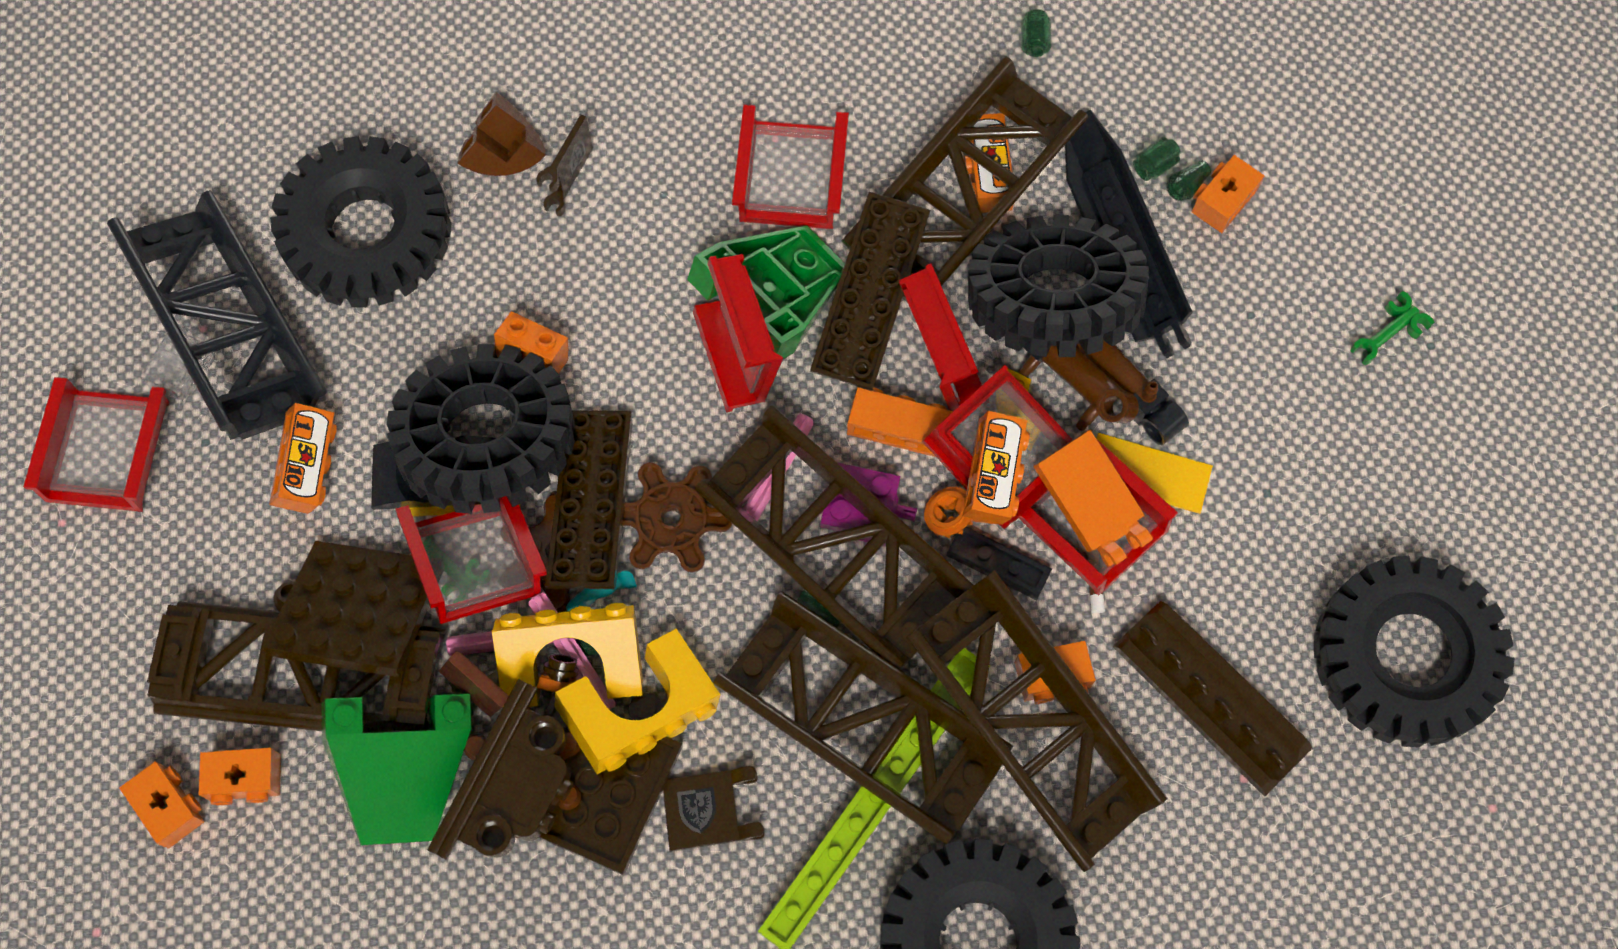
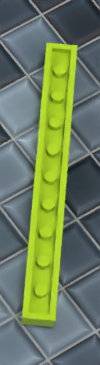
[757,648,990,949]

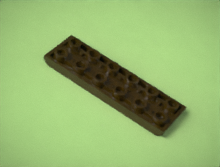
[810,191,930,391]
[545,410,632,589]
[1113,601,1313,797]

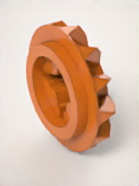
[924,487,973,539]

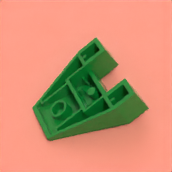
[687,225,845,360]
[321,694,471,846]

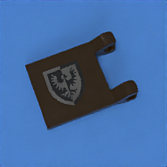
[536,114,593,217]
[663,766,765,852]

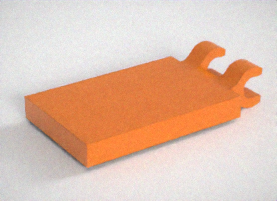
[1033,430,1153,567]

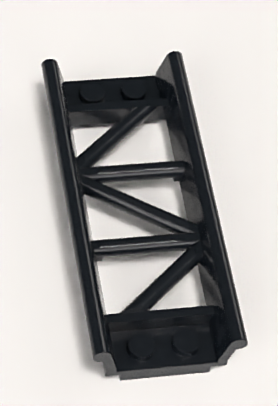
[107,190,327,440]

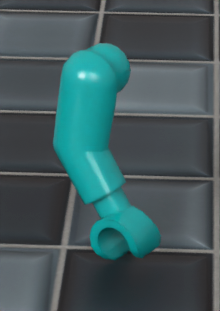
[566,571,637,612]

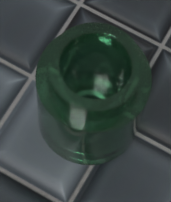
[1021,9,1052,57]
[1133,137,1181,181]

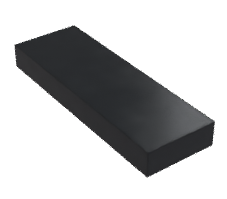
[946,527,1052,601]

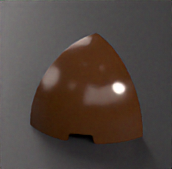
[457,92,546,176]

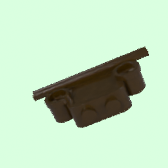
[427,679,574,860]

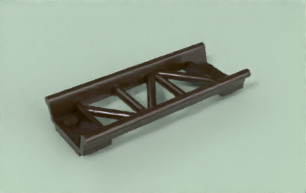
[842,56,1088,303]
[695,405,974,669]
[907,570,1168,872]
[713,591,1014,845]
[147,601,448,733]

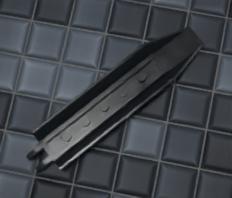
[1065,110,1193,359]

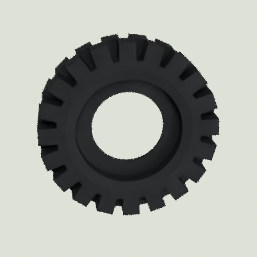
[1314,555,1515,748]

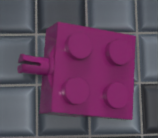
[820,462,917,546]

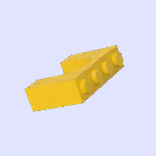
[492,603,643,707]
[554,628,721,774]

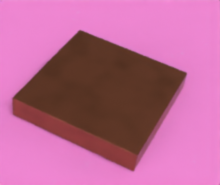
[438,651,509,717]

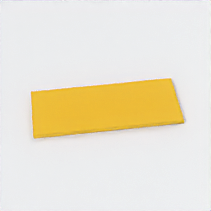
[1096,433,1213,514]

